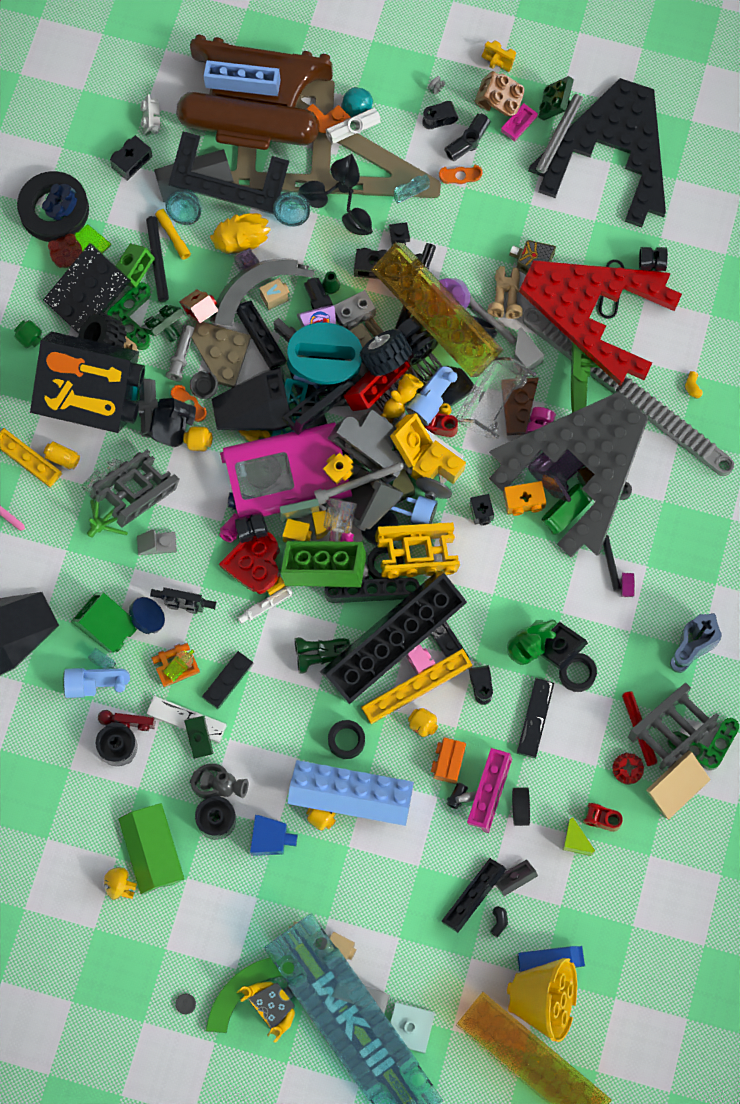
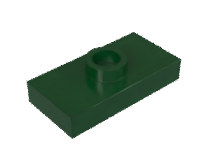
[184,715,214,759]

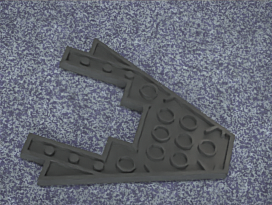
[489,391,648,557]

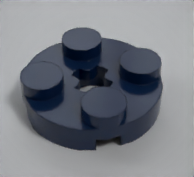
[42,184,77,221]

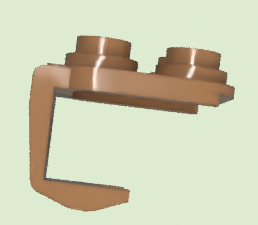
[474,71,524,117]

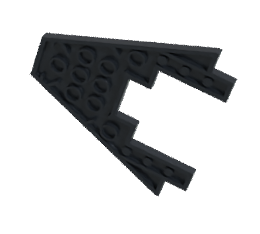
[528,78,666,228]

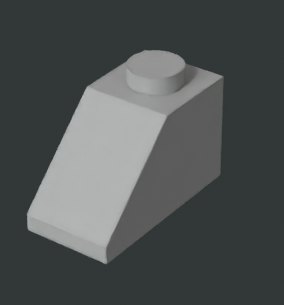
[514,327,544,375]

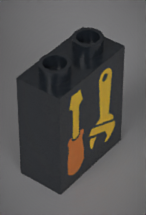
[30,331,145,433]

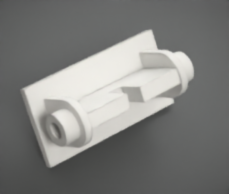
[140,94,160,135]

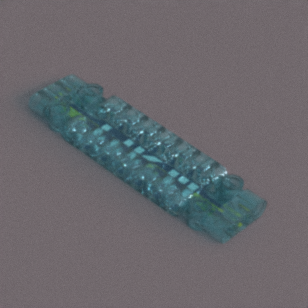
[264,913,444,1104]

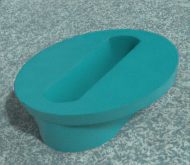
[287,323,362,384]

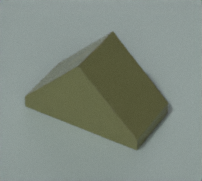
[392,467,415,504]

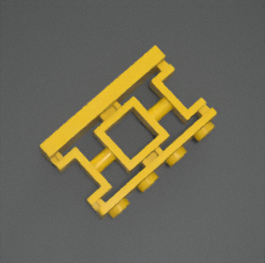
[375,522,460,579]

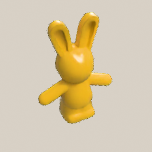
[380,374,424,424]

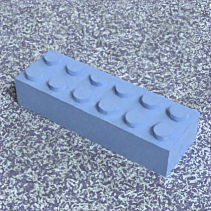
[287,760,414,826]

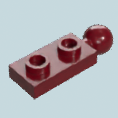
[98,710,156,731]

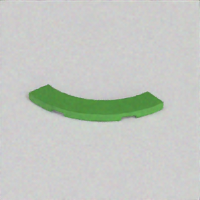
[206,955,295,1033]

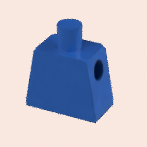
[250,815,298,856]

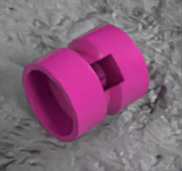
[525,407,556,434]

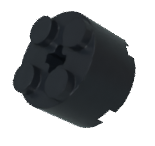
[95,723,138,766]
[195,796,236,840]

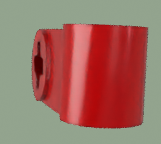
[424,413,458,437]
[583,803,623,832]

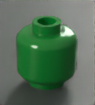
[14,320,42,348]

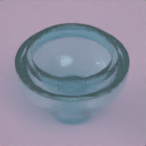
[165,190,202,225]
[273,192,310,227]

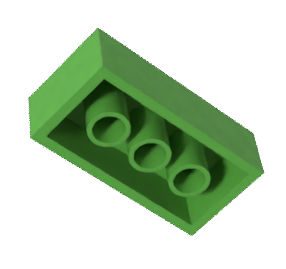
[281,541,366,587]

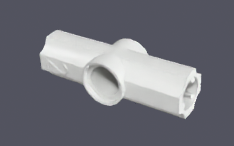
[325,108,381,144]

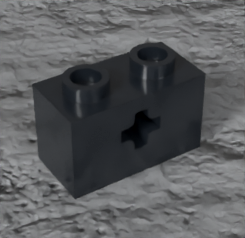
[110,135,153,181]

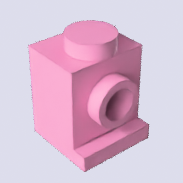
[406,645,435,674]

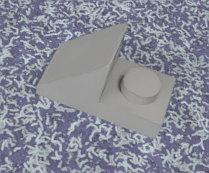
[137,529,177,555]

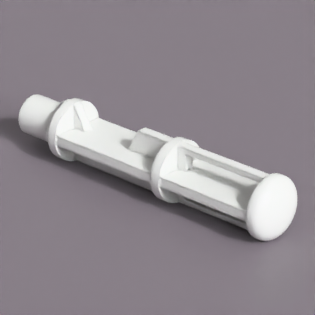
[238,586,292,624]

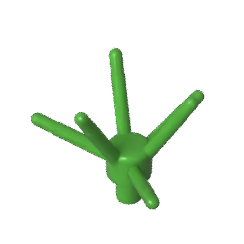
[87,500,128,538]

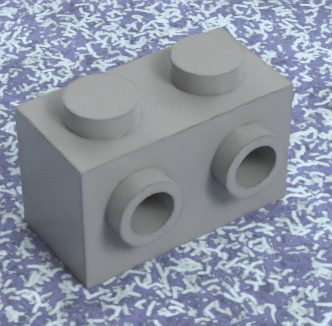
[334,290,376,330]

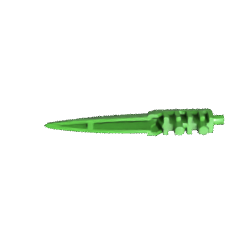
[571,342,600,413]

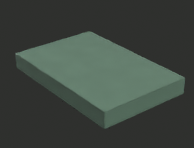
[280,498,319,522]

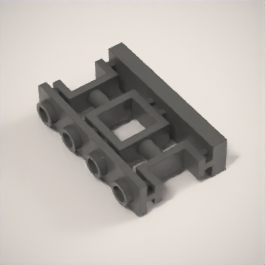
[90,449,180,528]

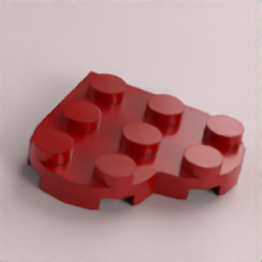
[219,532,280,594]

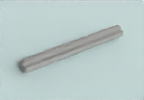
[536,94,583,174]

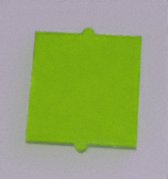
[67,224,111,256]

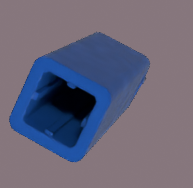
[517,946,585,972]

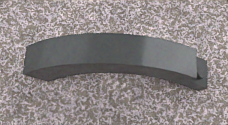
[210,258,314,326]

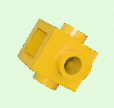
[323,453,353,485]

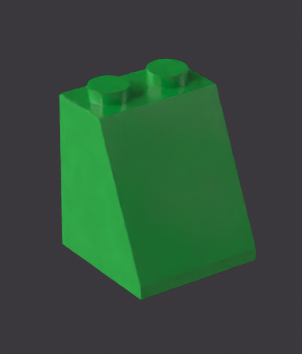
[71,592,137,653]

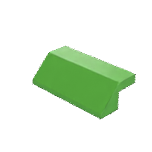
[118,803,184,894]

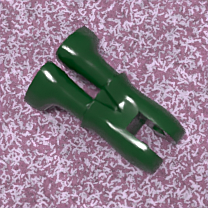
[294,637,350,674]

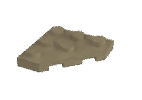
[192,322,251,388]

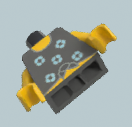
[236,981,298,1043]

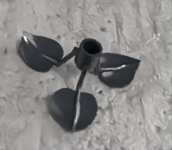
[298,154,373,235]

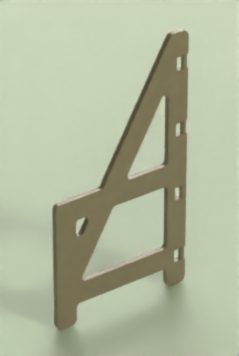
[231,80,441,198]

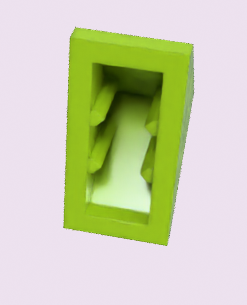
[563,818,595,856]

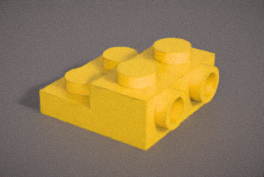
[390,413,433,467]

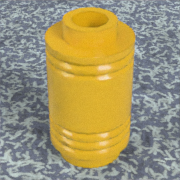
[43,441,80,470]

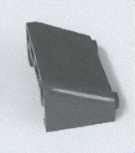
[322,463,404,531]

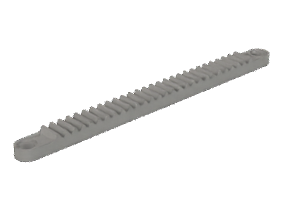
[523,307,734,476]

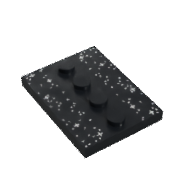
[43,243,131,334]

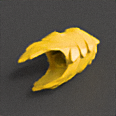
[210,213,271,254]

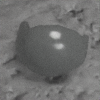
[190,370,218,399]

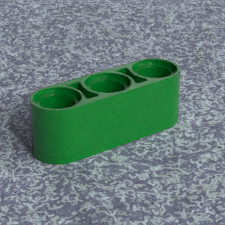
[542,483,593,535]

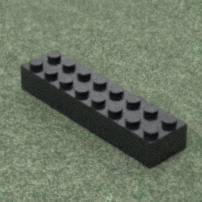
[320,571,467,704]

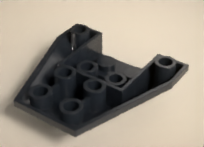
[212,366,293,431]
[0,592,59,676]

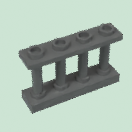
[628,682,719,770]

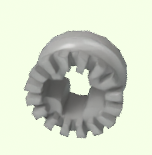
[428,76,446,94]

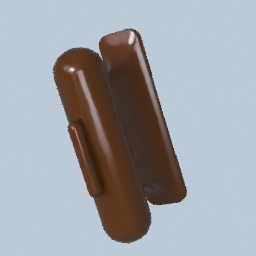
[176,34,333,150]

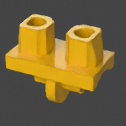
[481,40,516,72]

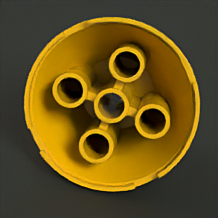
[507,958,577,1042]

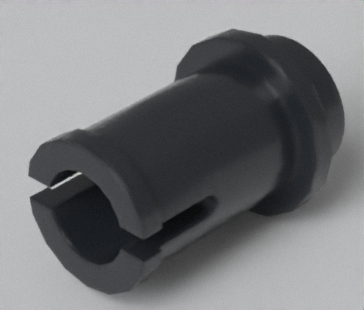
[447,782,468,809]

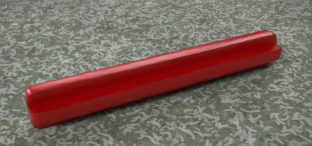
[622,691,658,766]

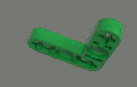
[107,282,151,350]
[667,718,739,770]

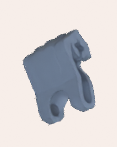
[670,613,722,673]

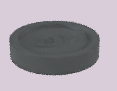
[176,994,196,1015]

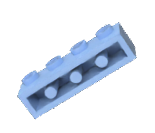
[204,60,281,96]

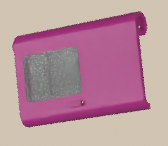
[220,422,352,519]

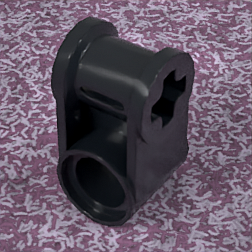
[422,101,459,129]
[469,665,493,705]

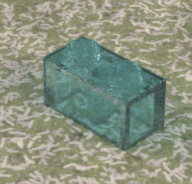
[88,648,116,669]

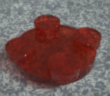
[48,234,82,268]

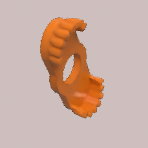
[439,164,483,184]
[171,385,207,422]

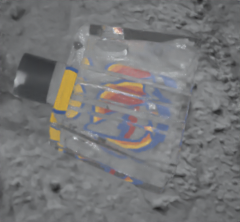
[324,497,357,542]

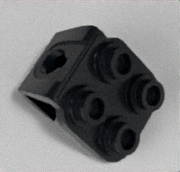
[149,398,196,447]

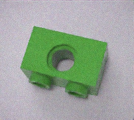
[116,243,155,288]

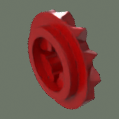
[612,752,644,784]

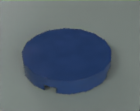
[129,597,165,634]

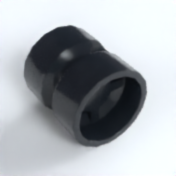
[639,247,668,271]
[235,512,268,543]

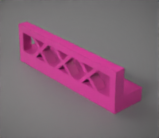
[467,748,513,834]

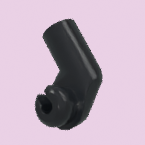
[490,906,508,938]

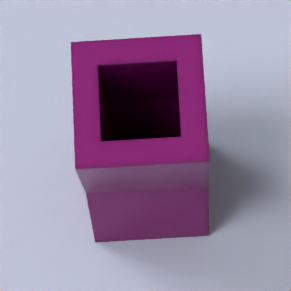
[621,573,635,597]

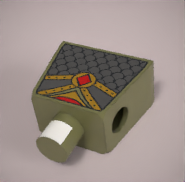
[509,240,556,275]

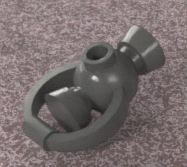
[190,764,249,799]

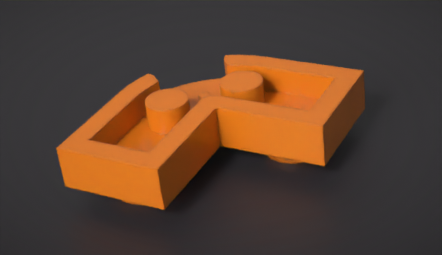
[306,104,351,133]

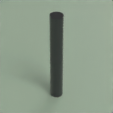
[603,535,621,592]

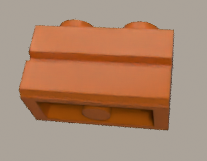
[431,737,466,784]

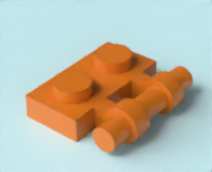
[151,643,200,687]

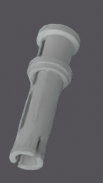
[166,325,194,381]

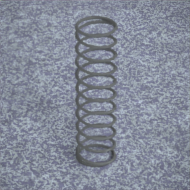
[375,352,442,413]

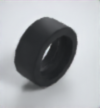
[367,546,404,579]
[559,653,597,692]
[328,720,365,759]
[512,787,530,826]

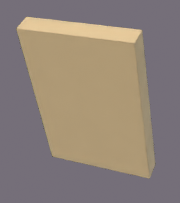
[646,750,711,820]

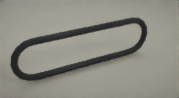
[599,260,624,319]

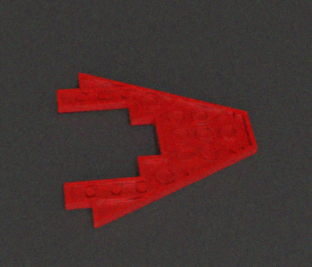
[519,260,682,386]

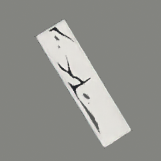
[146,696,227,743]

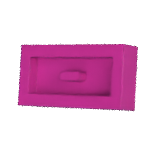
[501,103,538,142]

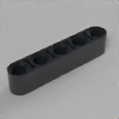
[325,577,420,603]

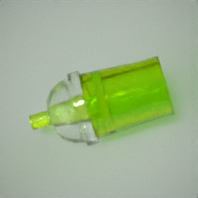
[163,649,195,682]

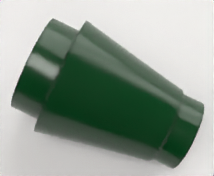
[322,271,340,294]

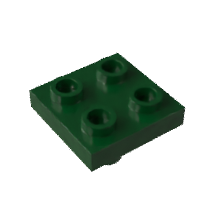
[538,76,574,121]
[141,305,185,342]

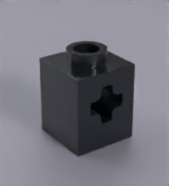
[469,494,494,526]

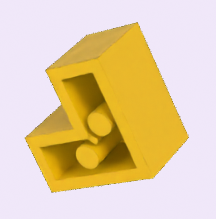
[411,440,466,484]

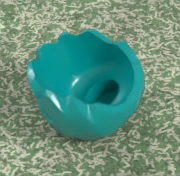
[341,87,373,118]

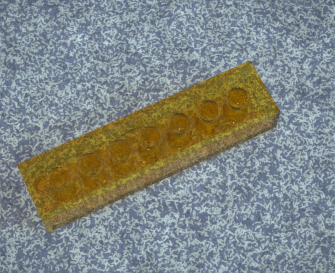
[371,242,504,377]
[456,992,612,1104]

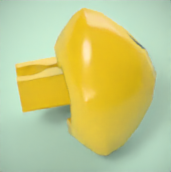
[104,867,137,900]

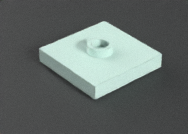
[390,1002,435,1053]

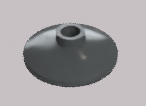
[416,477,452,500]

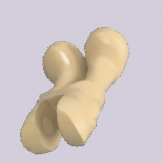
[487,266,523,319]

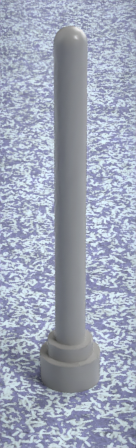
[469,297,516,344]
[314,463,404,505]

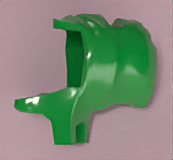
[507,620,557,665]

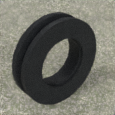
[17,171,89,242]

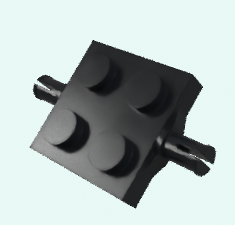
[150,587,217,614]

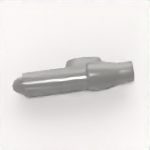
[455,791,477,803]

